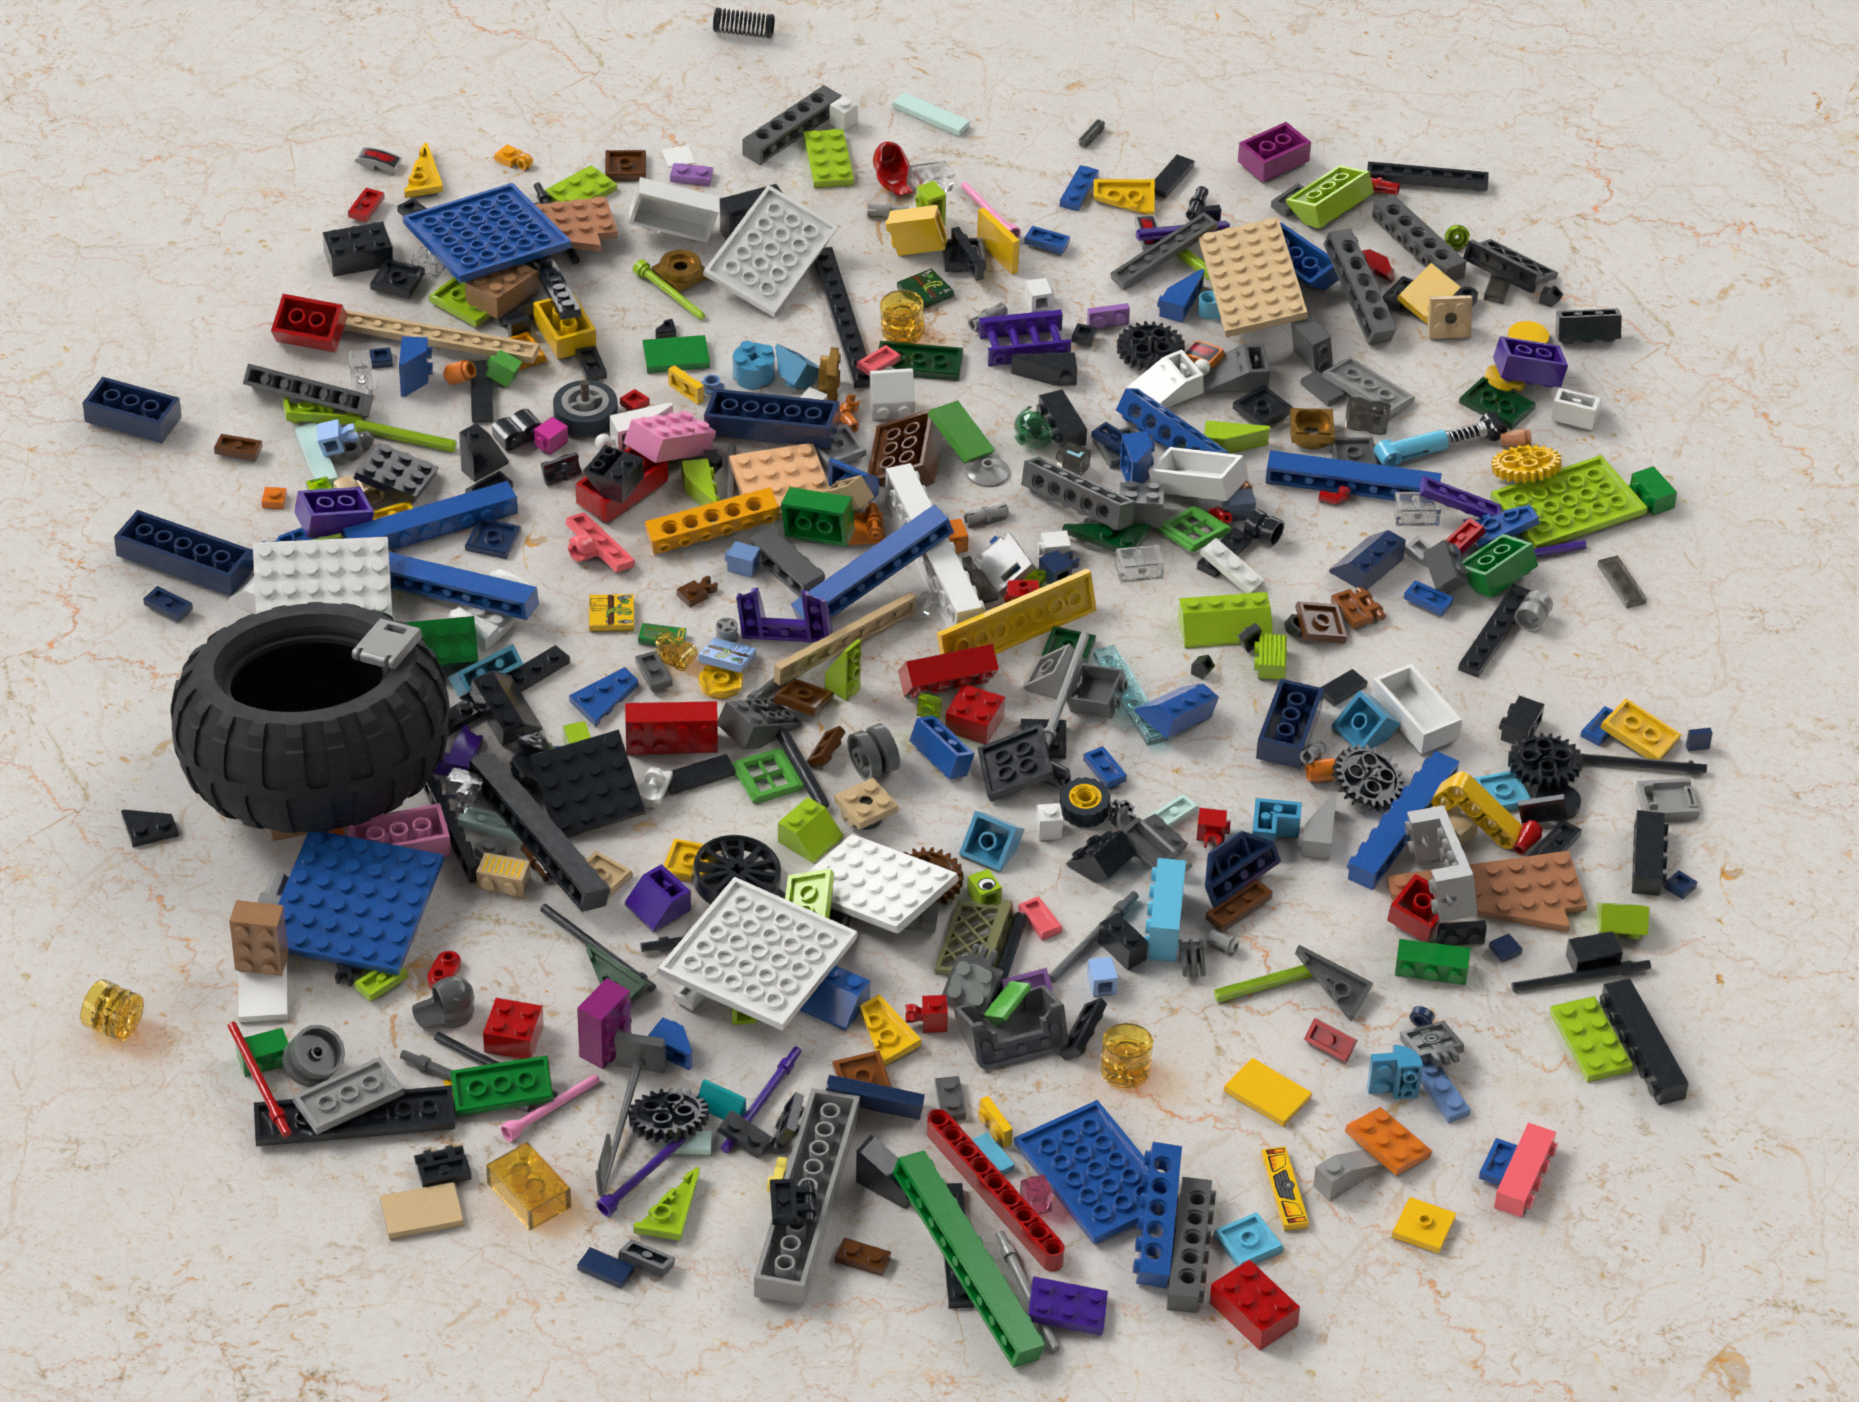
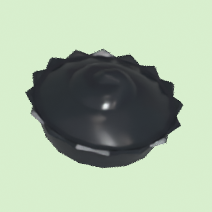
[516,732,556,755]

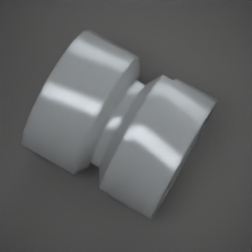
[1514,590,1553,632]

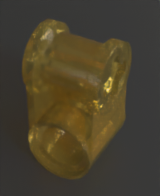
[655,632,699,671]

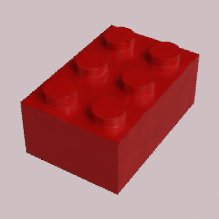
[271,294,348,353]
[1209,1259,1300,1351]

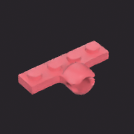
[565,512,635,573]

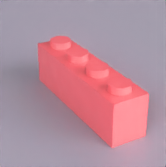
[1494,1122,1558,1217]

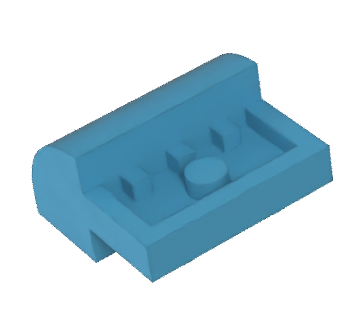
[1367,1045,1423,1099]

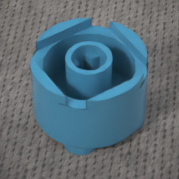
[733,341,775,390]

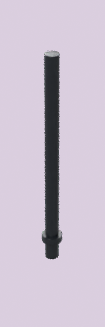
[1580,753,1707,774]
[540,904,656,992]

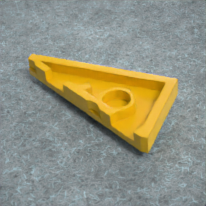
[404,143,443,198]

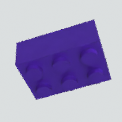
[1493,336,1568,388]
[294,487,374,538]

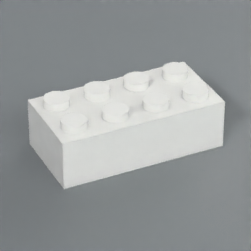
[628,177,720,243]
[1148,447,1249,501]
[1371,664,1462,754]

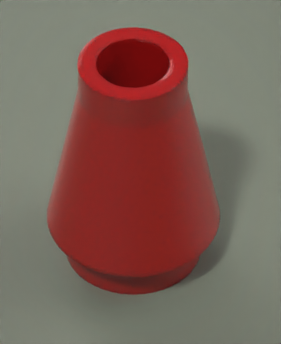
[1513,820,1543,855]

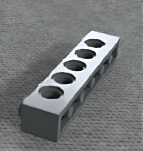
[742,85,842,165]
[1372,194,1467,281]
[1323,229,1397,345]
[243,363,374,417]
[1021,457,1135,530]
[1167,1177,1216,1313]

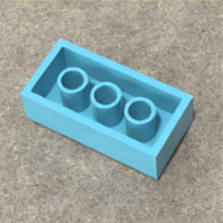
[1145,858,1186,962]

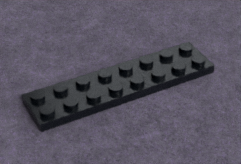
[254,1085,455,1147]

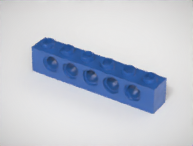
[1116,388,1229,454]
[1132,1141,1182,1289]

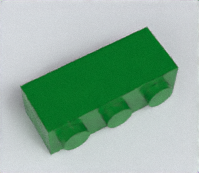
[1395,939,1471,985]

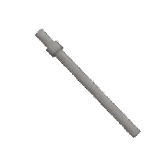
[995,1231,1060,1353]

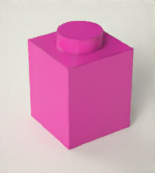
[534,417,568,455]

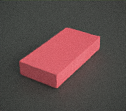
[857,345,901,376]
[1018,896,1063,940]

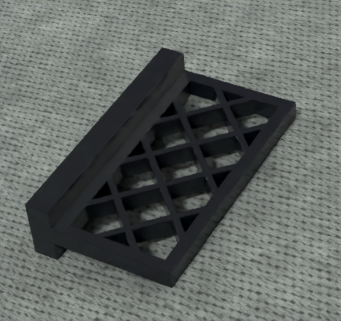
[1463,239,1558,293]

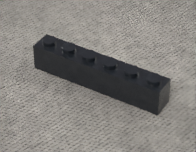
[1599,978,1689,1105]

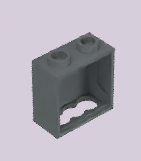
[1291,312,1333,373]
[1066,663,1128,719]

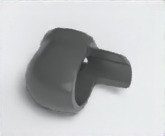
[412,976,475,1028]

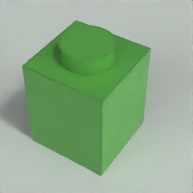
[486,350,522,388]

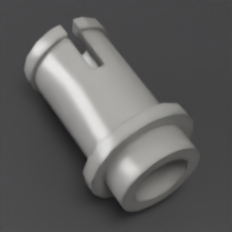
[1207,930,1239,954]

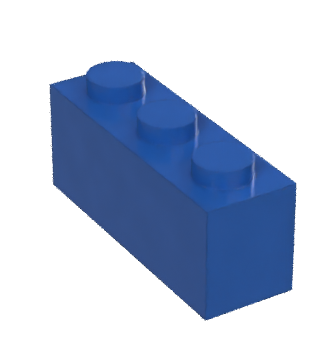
[909,716,975,779]

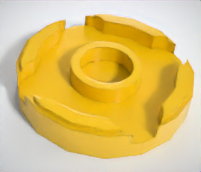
[1507,321,1550,344]
[1484,364,1526,391]
[698,665,743,699]

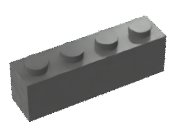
[749,526,825,598]

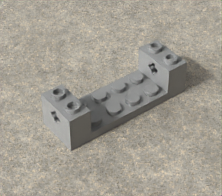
[1404,805,1478,922]

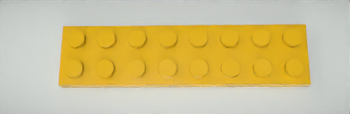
[936,569,1097,654]

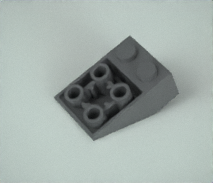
[1203,344,1270,393]
[718,697,802,750]

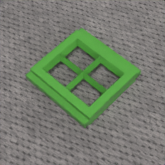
[1157,506,1231,552]
[732,748,804,804]

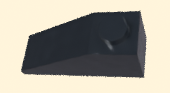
[1011,352,1077,386]

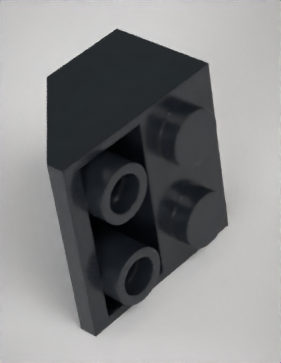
[583,445,644,504]
[1066,830,1137,883]

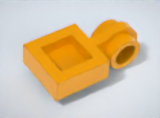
[494,144,533,170]

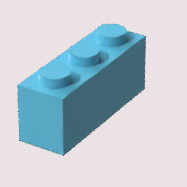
[448,644,523,697]

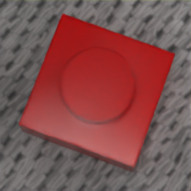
[619,389,650,411]

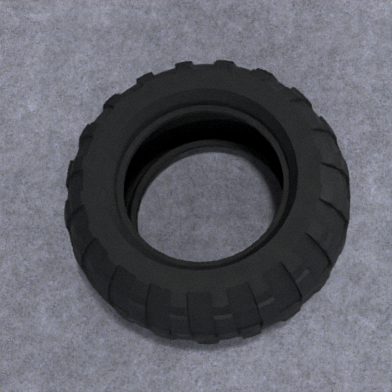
[170,602,451,833]

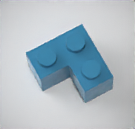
[1252,798,1302,843]

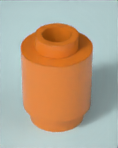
[443,360,476,385]
[1305,758,1336,783]

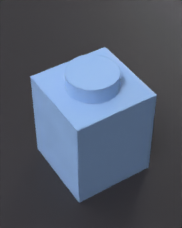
[1087,957,1118,997]

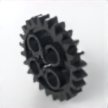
[1117,321,1185,371]
[1508,733,1583,790]
[1332,744,1405,812]
[628,1088,709,1143]

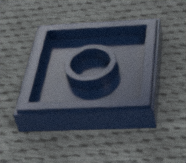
[465,519,521,559]

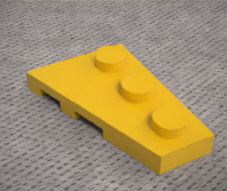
[1094,179,1155,215]
[860,994,922,1066]

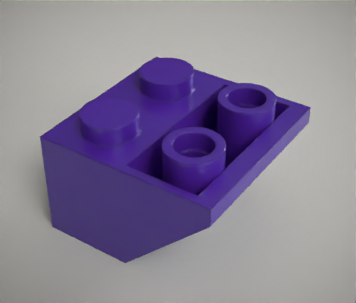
[625,864,691,932]

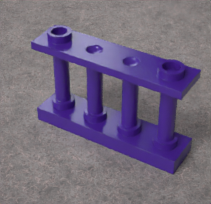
[978,309,1071,366]

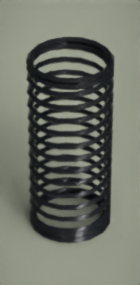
[713,7,775,39]

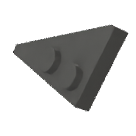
[1295,945,1373,1021]

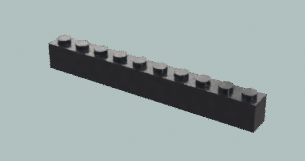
[467,754,610,912]

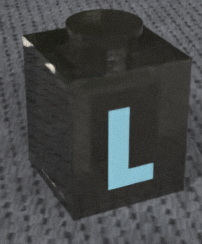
[1056,441,1091,476]

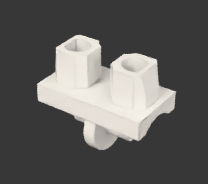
[639,766,673,809]

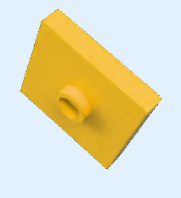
[1392,1197,1457,1254]

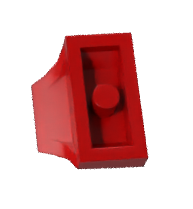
[1362,249,1395,282]

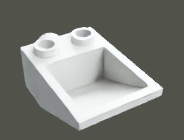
[1127,350,1210,408]
[595,402,673,451]

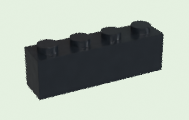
[1631,810,1669,896]

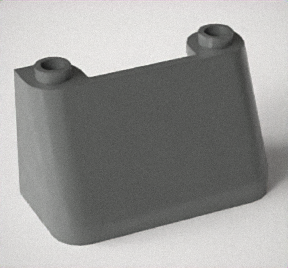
[954,985,1068,1069]

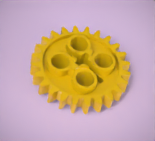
[1491,444,1562,483]

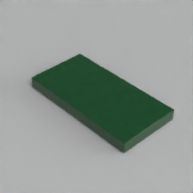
[879,341,963,381]

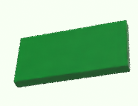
[450,1055,554,1117]

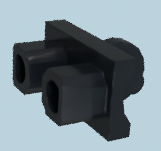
[540,452,582,486]

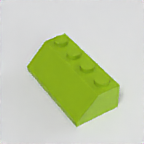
[1286,165,1374,228]
[1178,592,1273,648]

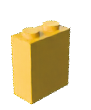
[885,205,948,256]

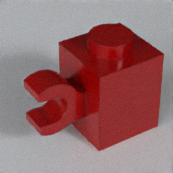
[1196,808,1231,848]
[905,995,948,1033]

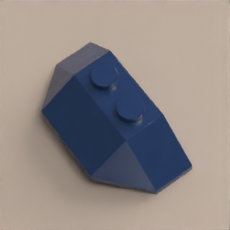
[1205,831,1281,907]

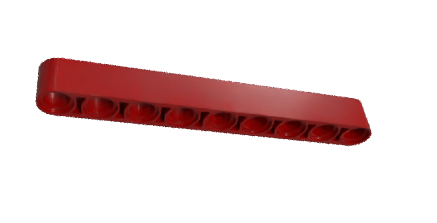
[927,1109,1065,1272]

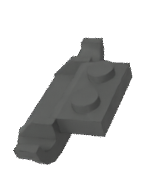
[1117,805,1192,872]

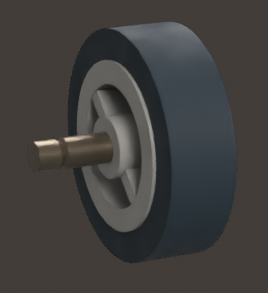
[553,380,618,437]

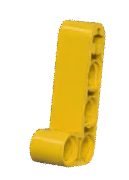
[1431,771,1522,849]

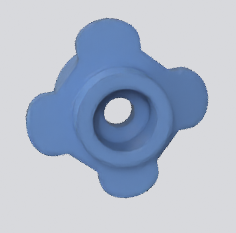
[701,374,724,395]

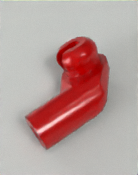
[1318,486,1350,504]

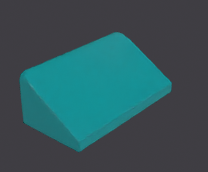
[699,1079,746,1120]

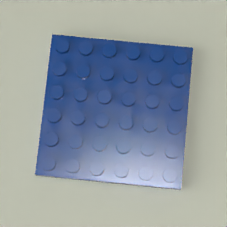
[402,182,572,283]
[278,831,444,975]

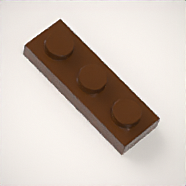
[1205,879,1273,932]

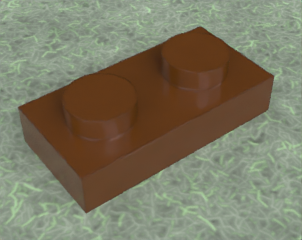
[214,434,263,461]
[806,726,846,768]
[835,1238,891,1276]

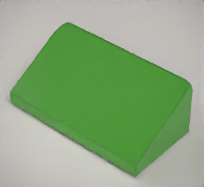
[984,981,1031,1027]

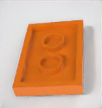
[1345,1107,1432,1176]

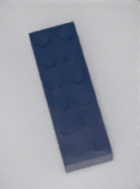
[704,388,841,449]
[114,510,254,596]

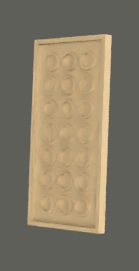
[1198,217,1308,338]

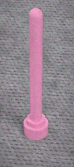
[961,182,1021,238]
[500,1075,600,1142]

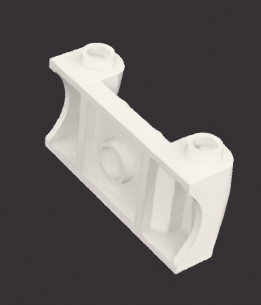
[448,569,539,652]

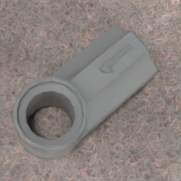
[258,872,289,905]

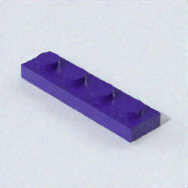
[1420,476,1502,519]

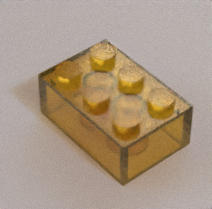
[486,1142,571,1230]

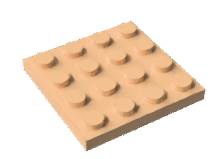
[729,443,829,519]

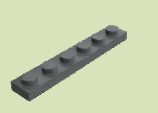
[1110,212,1218,289]

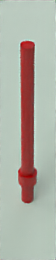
[227,1021,292,1138]

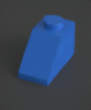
[648,1017,692,1071]

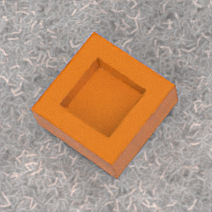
[261,487,287,509]

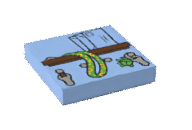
[698,637,756,673]

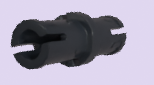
[1186,186,1209,220]

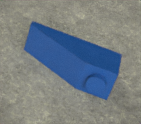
[1157,269,1205,323]

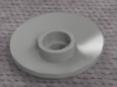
[966,456,1009,487]

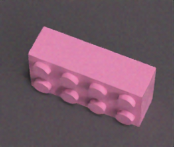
[624,411,716,463]
[348,803,451,857]

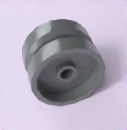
[847,723,900,781]
[282,1025,345,1087]

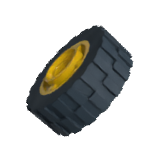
[1060,777,1111,828]

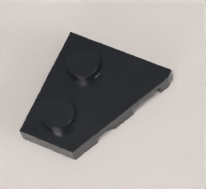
[121,809,178,847]

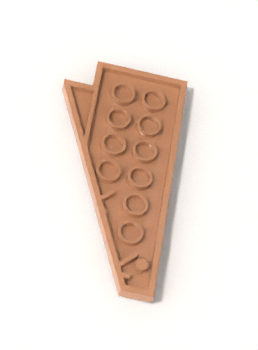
[535,197,618,252]
[1386,851,1587,932]

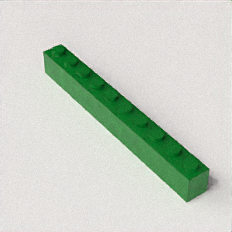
[893,1150,1045,1368]

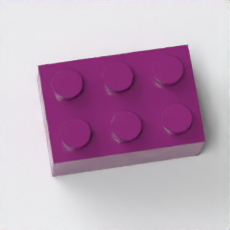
[1237,122,1311,182]
[577,978,632,1069]

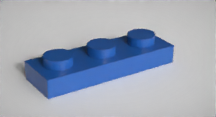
[1059,165,1099,211]

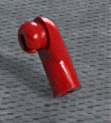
[1209,506,1232,524]

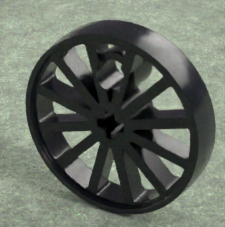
[691,835,781,904]

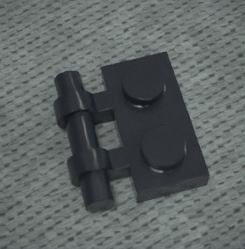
[771,1092,805,1154]
[413,1145,472,1188]
[770,1178,817,1225]

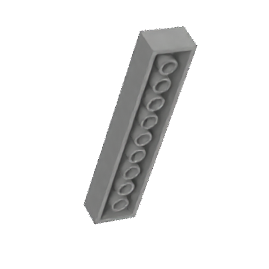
[754,1088,860,1306]

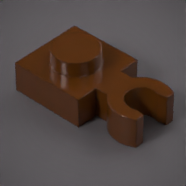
[677,576,718,607]

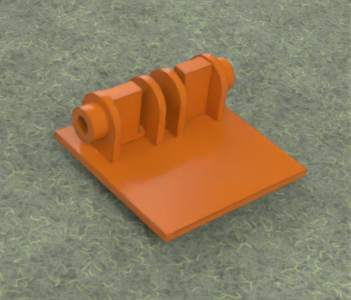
[848,502,886,545]

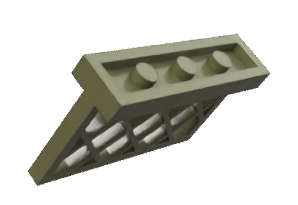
[934,900,1015,976]

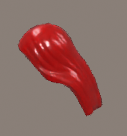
[873,141,915,197]

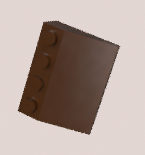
[867,408,943,487]

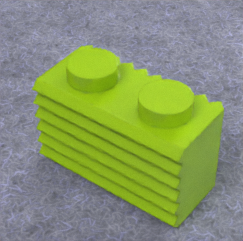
[1254,633,1287,680]

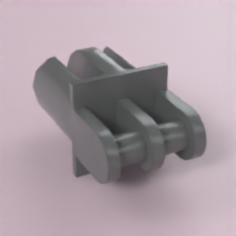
[1178,939,1206,977]

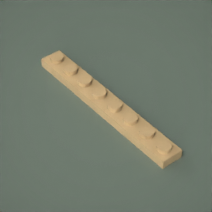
[774,592,917,686]

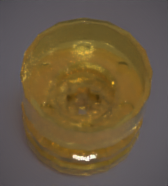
[880,290,925,343]
[80,979,144,1041]
[1100,1023,1154,1089]

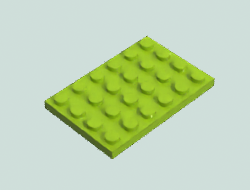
[1490,455,1648,549]

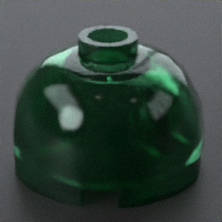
[1014,406,1055,449]

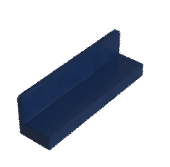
[826,1074,925,1120]

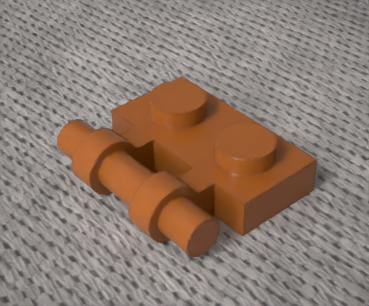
[1331,587,1386,629]

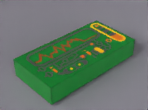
[638,623,687,649]

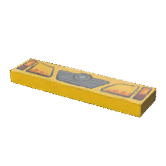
[1261,1146,1309,1231]

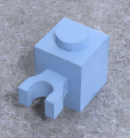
[317,419,358,457]

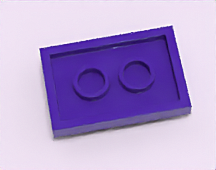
[1028,1276,1108,1336]

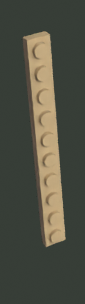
[343,310,540,364]

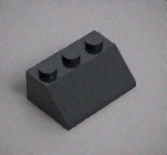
[470,671,542,746]

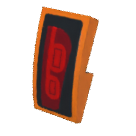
[1185,341,1225,369]

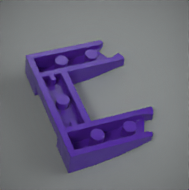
[736,587,833,643]
[434,725,484,780]

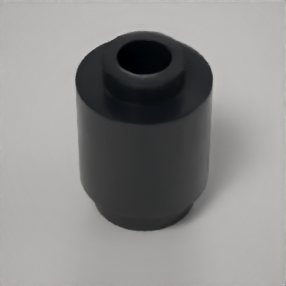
[1044,760,1071,789]

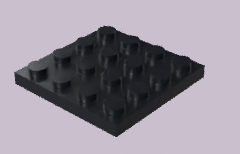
[530,729,646,837]

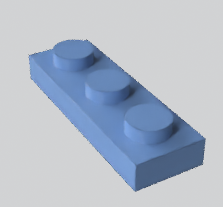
[1421,1062,1471,1123]

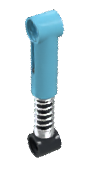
[1374,412,1508,467]

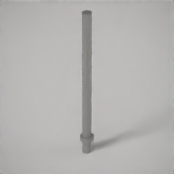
[1044,632,1089,748]

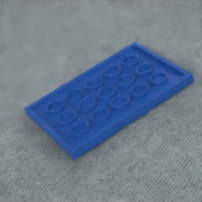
[1014,1100,1178,1244]

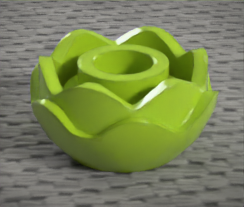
[1444,225,1470,250]

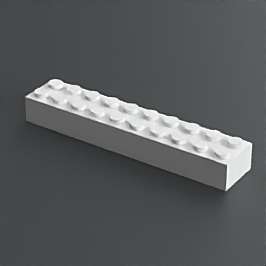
[885,463,985,628]

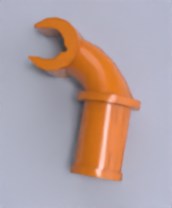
[840,394,860,433]

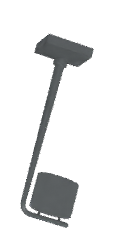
[595,1031,667,1197]

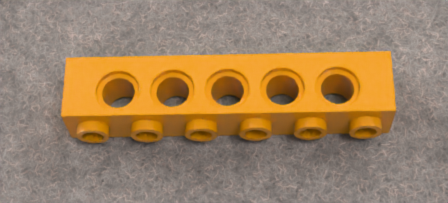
[645,487,780,554]

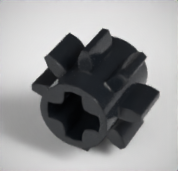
[1106,799,1137,828]

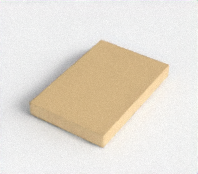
[380,1182,464,1239]

